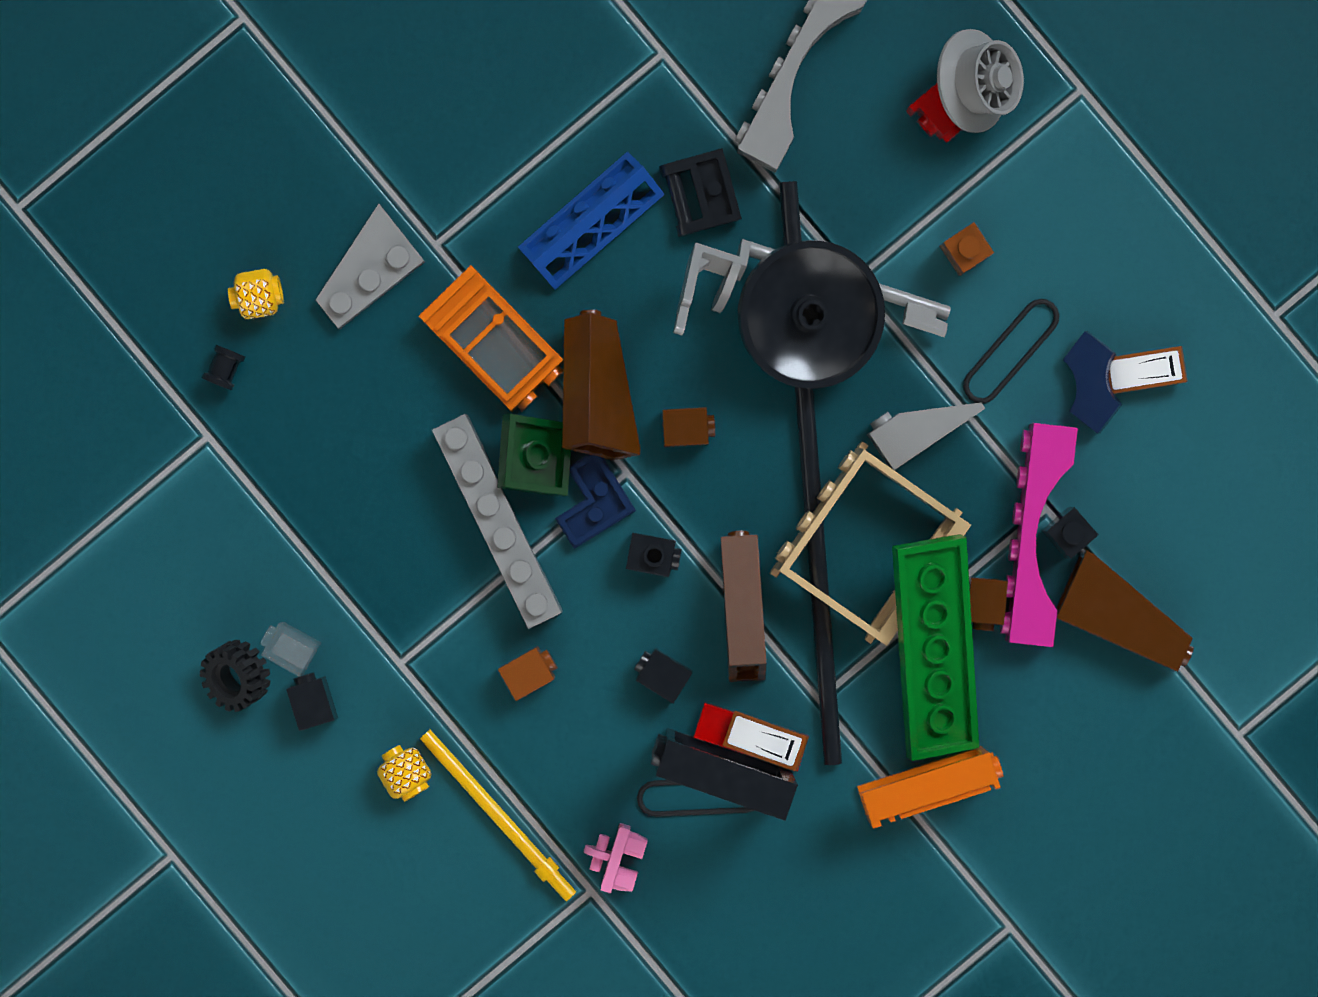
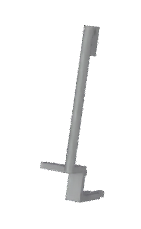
[673,239,951,338]

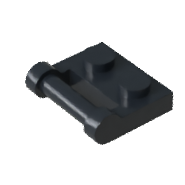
[659,148,742,237]

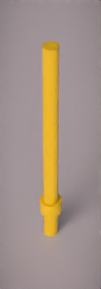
[420,729,576,901]

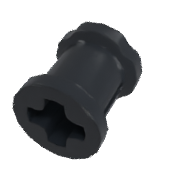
[202,345,245,390]

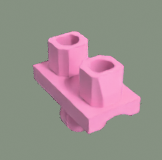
[584,823,648,893]

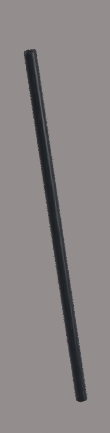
[779,181,842,765]

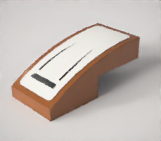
[1109,346,1188,394]
[723,711,809,771]

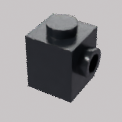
[626,532,682,577]

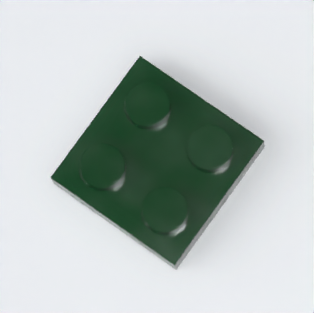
[497,414,571,497]

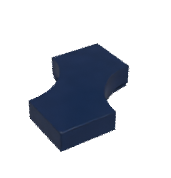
[1063,331,1122,434]

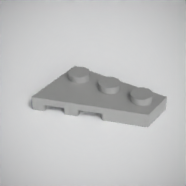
[316,204,425,329]

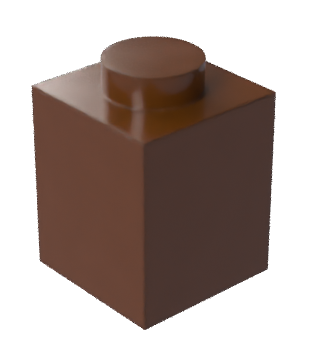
[663,407,715,447]
[969,577,1008,631]

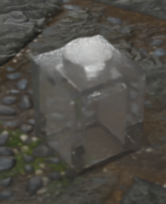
[260,622,321,677]

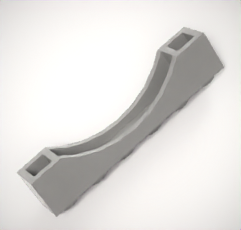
[734,0,867,173]
[432,414,563,629]

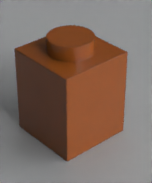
[940,222,994,276]
[498,646,558,701]

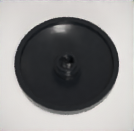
[738,240,885,389]

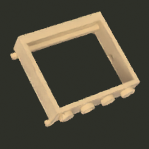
[770,442,971,646]

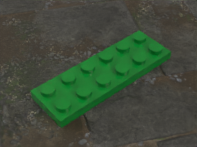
[892,534,979,761]

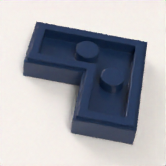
[555,454,636,549]

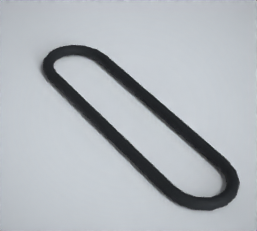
[963,299,1060,404]
[637,780,754,817]

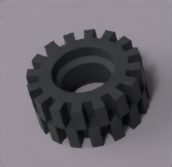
[200,640,271,712]

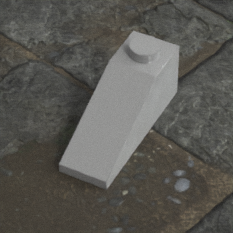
[867,402,985,470]

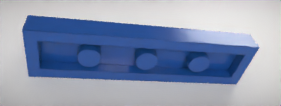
[518,151,665,290]

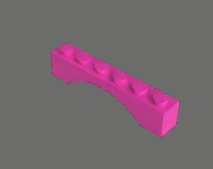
[1000,423,1078,647]

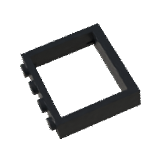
[651,728,798,821]

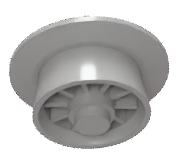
[937,29,1024,133]

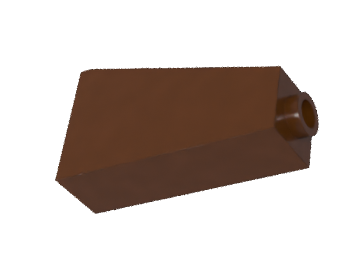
[562,310,640,460]
[721,530,767,682]
[1056,550,1194,672]

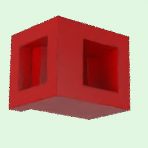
[906,83,962,143]

